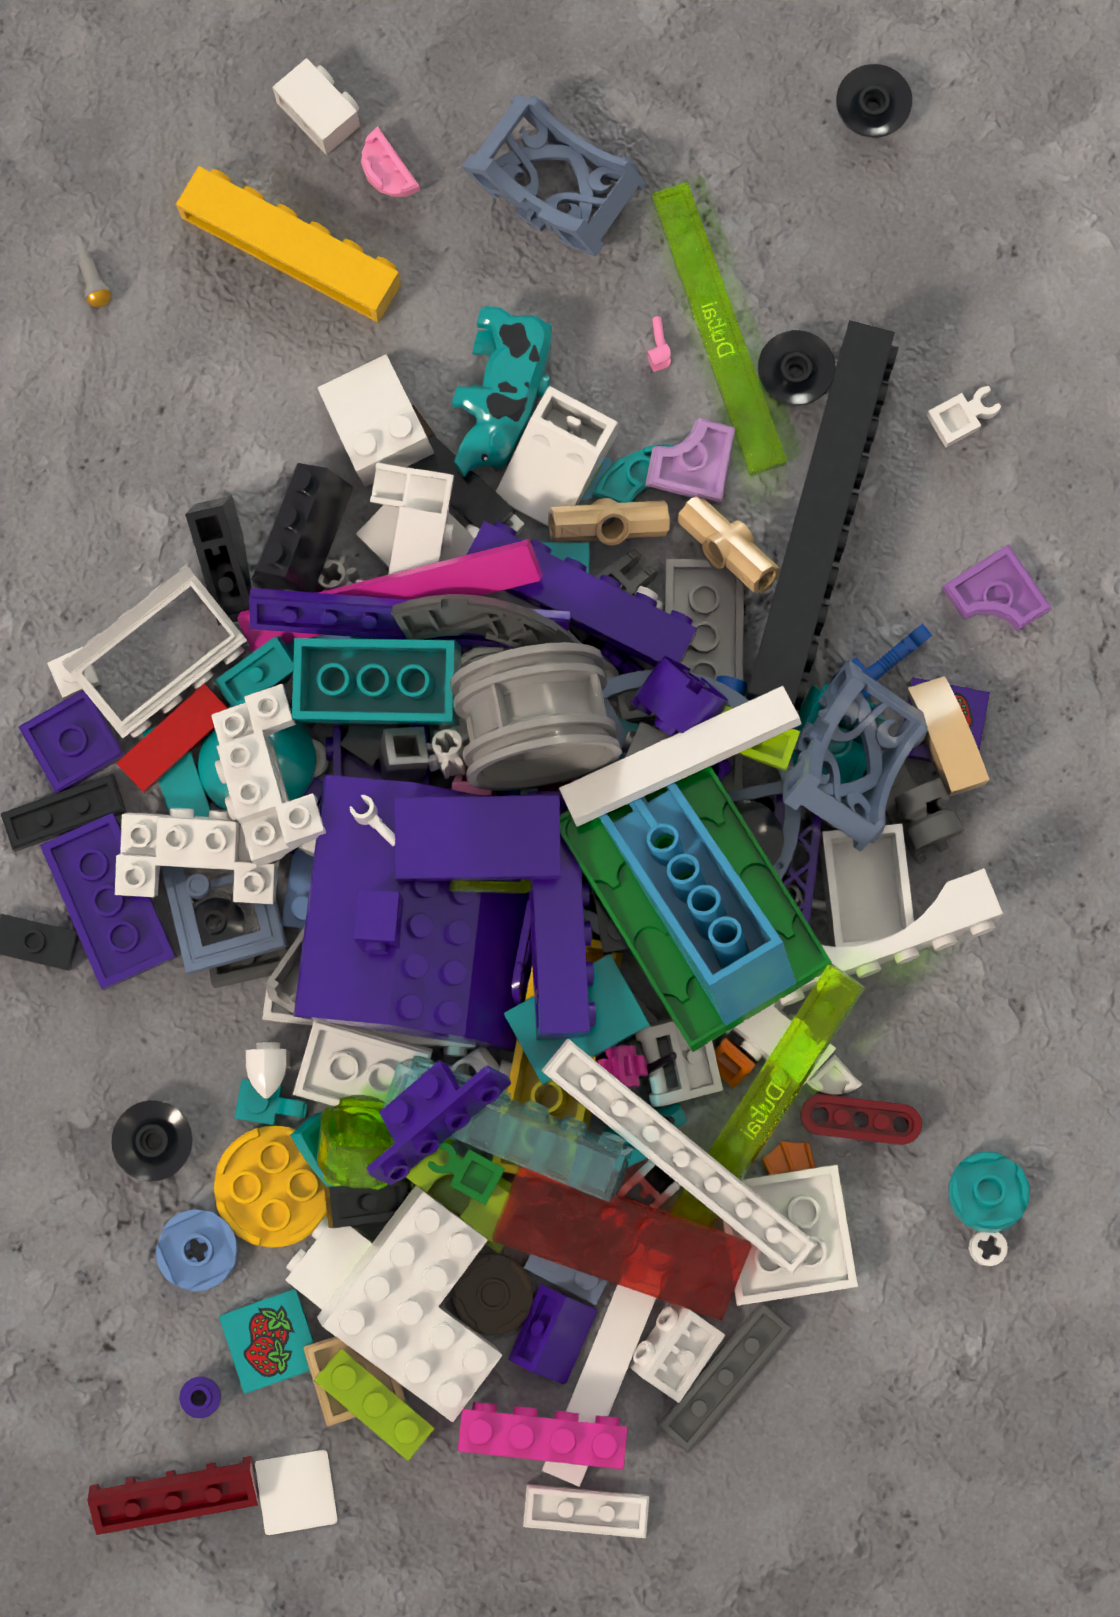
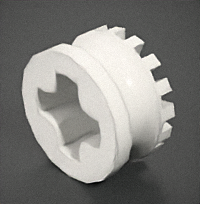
[968,1231,1008,1266]

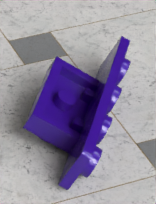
[366,1060,511,1185]

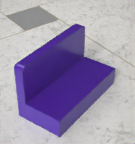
[508,1284,597,1385]

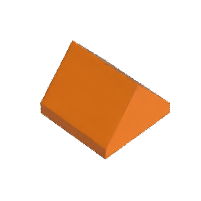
[714,1036,757,1089]

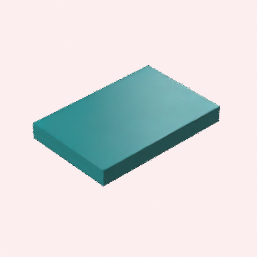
[504,954,650,1085]

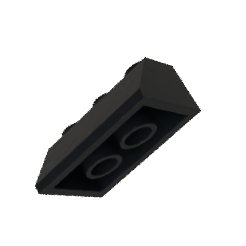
[251,463,354,593]

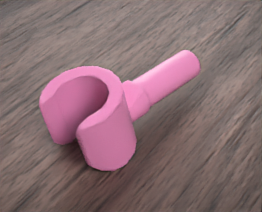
[646,316,671,372]

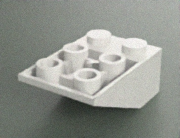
[496,386,618,527]

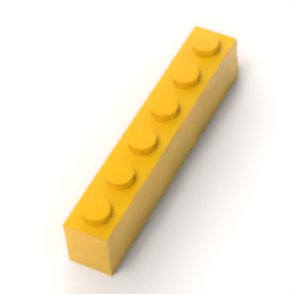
[176,166,401,323]

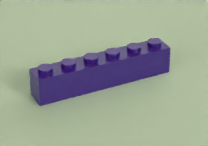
[466,521,697,667]
[526,791,596,1040]

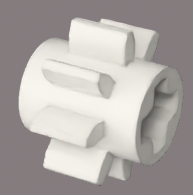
[426,726,470,779]

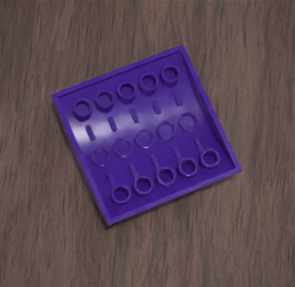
[293,775,532,1052]

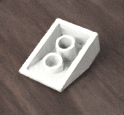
[317,354,434,487]

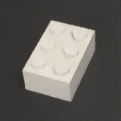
[819,824,914,947]

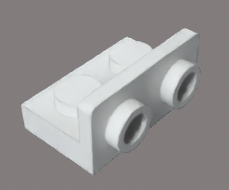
[629,1300,725,1403]

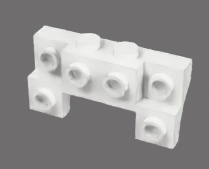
[356,463,454,583]
[211,684,326,867]
[115,808,280,904]

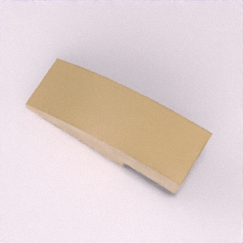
[907,676,990,796]

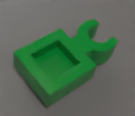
[428,1142,505,1206]

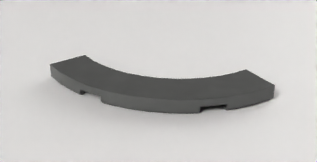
[391,594,606,674]

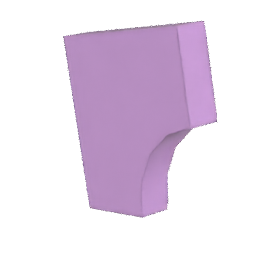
[645,418,736,504]

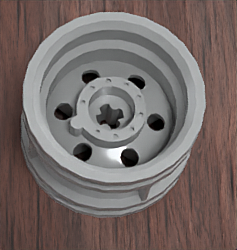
[450,642,622,791]

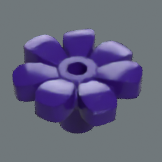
[600,643,645,675]

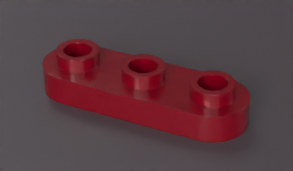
[800,1094,922,1145]

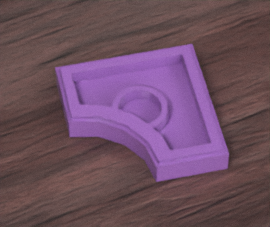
[942,544,1052,631]

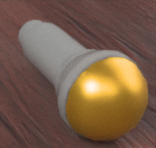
[78,252,111,308]

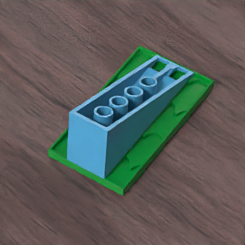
[560,766,833,1053]

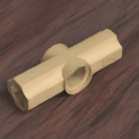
[678,496,780,594]
[548,498,670,546]

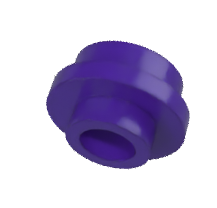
[179,1376,221,1418]

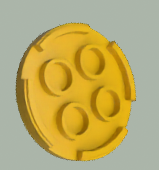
[214,1126,327,1247]

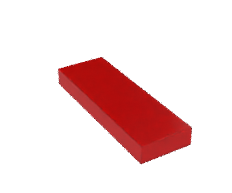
[116,684,228,794]

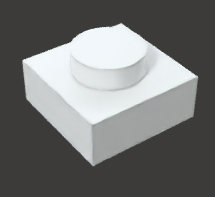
[47,647,101,700]

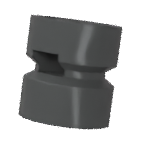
[894,779,964,851]

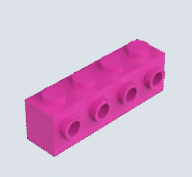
[458,1402,628,1470]

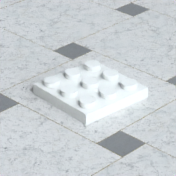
[723,1164,858,1306]

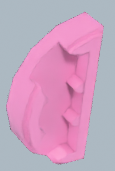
[361,126,420,197]

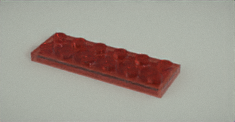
[492,1161,752,1321]

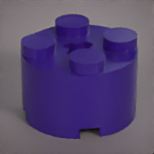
[631,655,728,736]

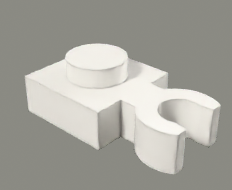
[926,386,1001,448]

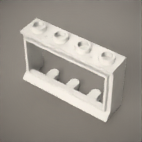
[62,564,247,738]

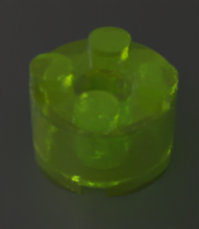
[317,1095,395,1189]

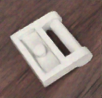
[635,1018,723,1107]

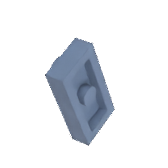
[524,1233,614,1305]

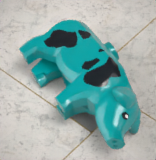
[452,306,552,477]

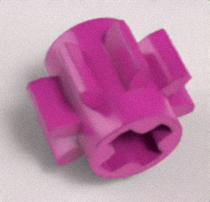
[597,1045,648,1089]

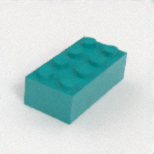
[292,638,461,725]

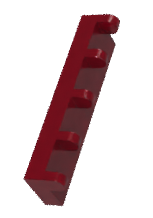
[87,1456,259,1535]

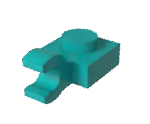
[234,1079,308,1126]

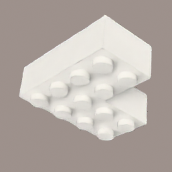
[317,1185,502,1422]

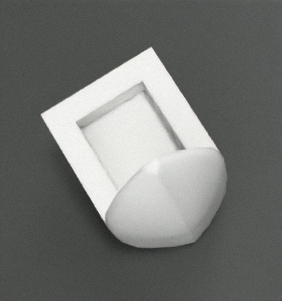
[246,1042,291,1098]

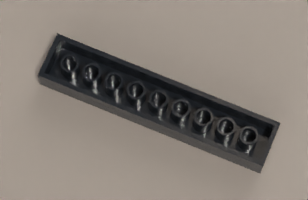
[746,320,899,711]

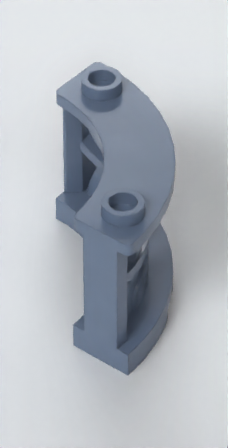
[462,95,646,256]
[783,660,928,851]

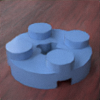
[156,1209,239,1291]

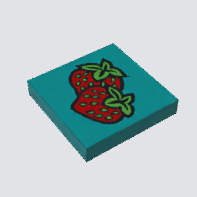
[219,1289,315,1394]

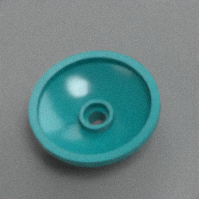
[198,720,316,811]

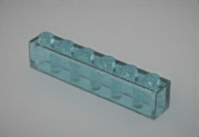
[382,1056,634,1202]

